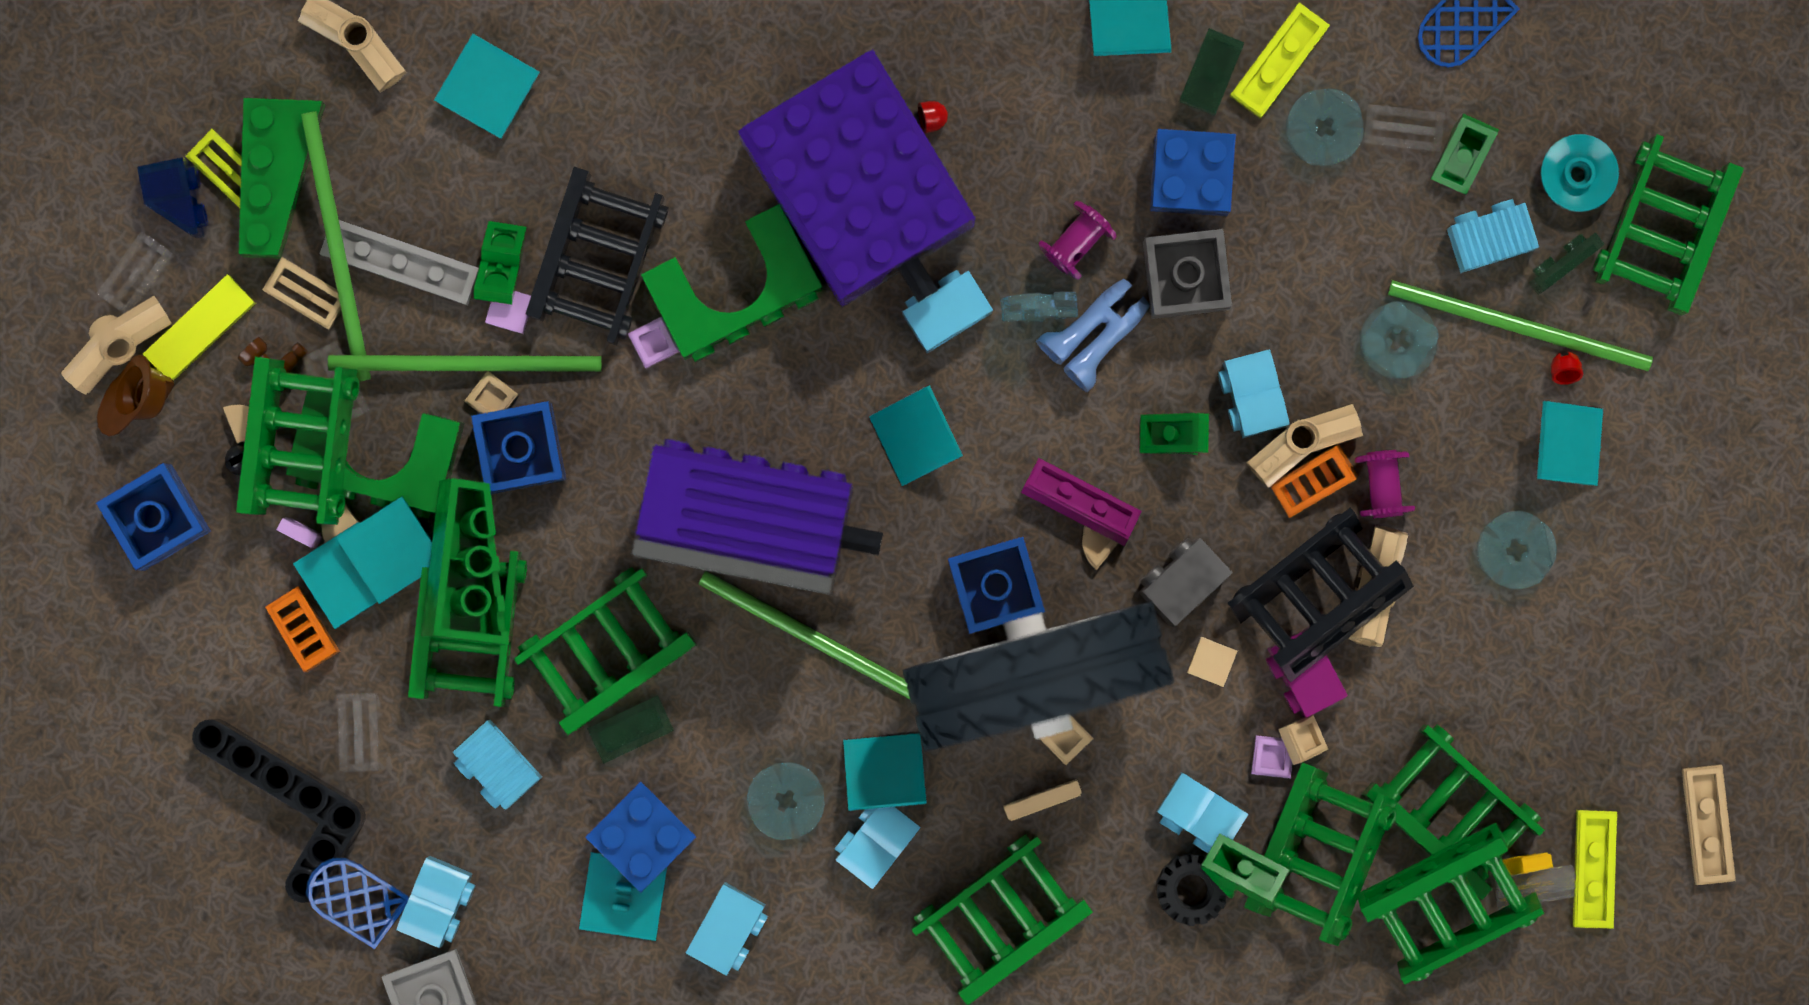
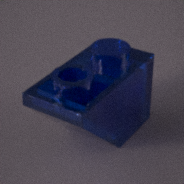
[137,157,208,238]

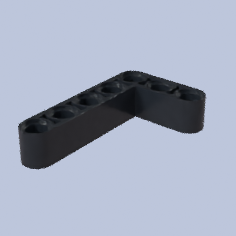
[192,719,366,903]

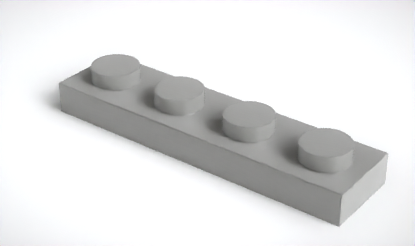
[320,220,479,306]

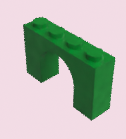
[641,204,823,362]
[286,391,465,519]

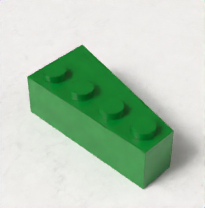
[239,98,325,258]
[421,478,509,645]

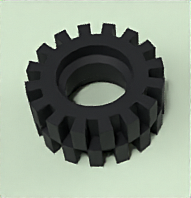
[1156,854,1227,926]

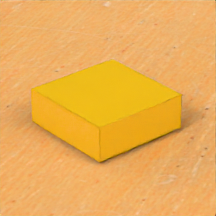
[1502,852,1553,875]

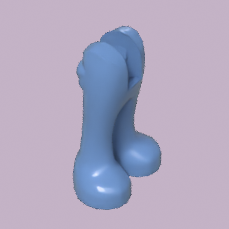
[1036,279,1150,392]

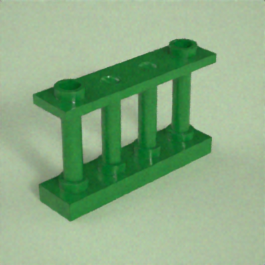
[1593,134,1744,316]
[236,357,360,525]
[408,551,527,707]
[514,567,697,735]
[1362,724,1545,900]
[1244,762,1397,946]
[1358,823,1545,985]
[911,834,1093,1005]

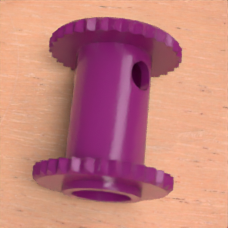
[1038,201,1117,280]
[1355,450,1415,519]

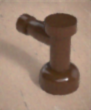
[237,337,308,393]

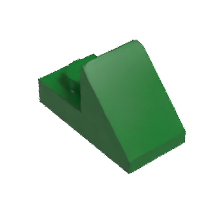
[1431,113,1499,195]
[1140,413,1209,455]
[1201,833,1289,907]

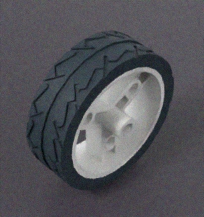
[903,602,1175,751]

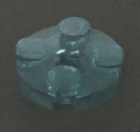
[1285,88,1364,167]
[1000,292,1078,323]
[1360,301,1439,379]
[1477,511,1557,589]
[747,762,825,840]

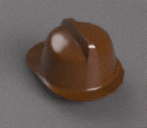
[97,354,174,436]

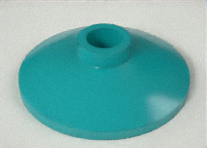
[1541,134,1619,212]

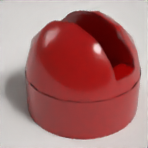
[918,101,948,133]
[1551,352,1583,385]

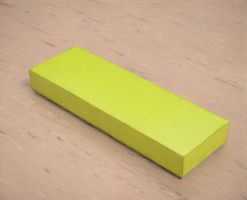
[1230,2,1330,119]
[143,274,256,381]
[1573,810,1617,929]

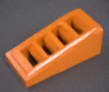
[1271,444,1358,518]
[265,586,340,672]

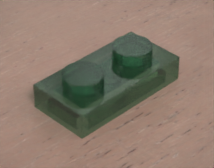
[1179,28,1245,116]
[1528,232,1605,295]
[587,695,674,764]

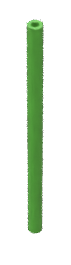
[301,111,371,381]
[1388,280,1653,371]
[328,355,601,372]
[699,571,910,699]

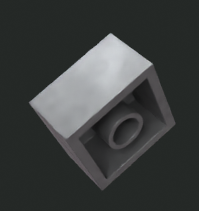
[1143,229,1232,319]
[1138,538,1233,627]

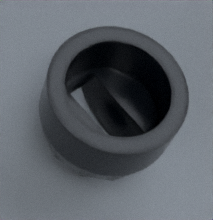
[225,445,244,476]

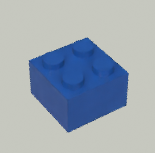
[1150,129,1236,216]
[471,401,567,494]
[96,463,211,571]
[947,537,1045,634]
[585,782,696,893]

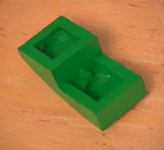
[474,221,527,305]

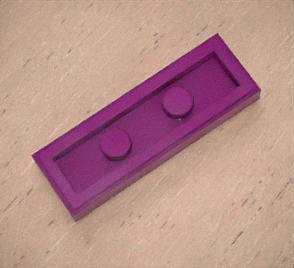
[1021,458,1142,546]

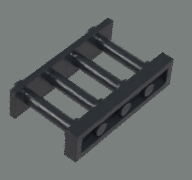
[525,167,669,346]
[1228,508,1414,683]

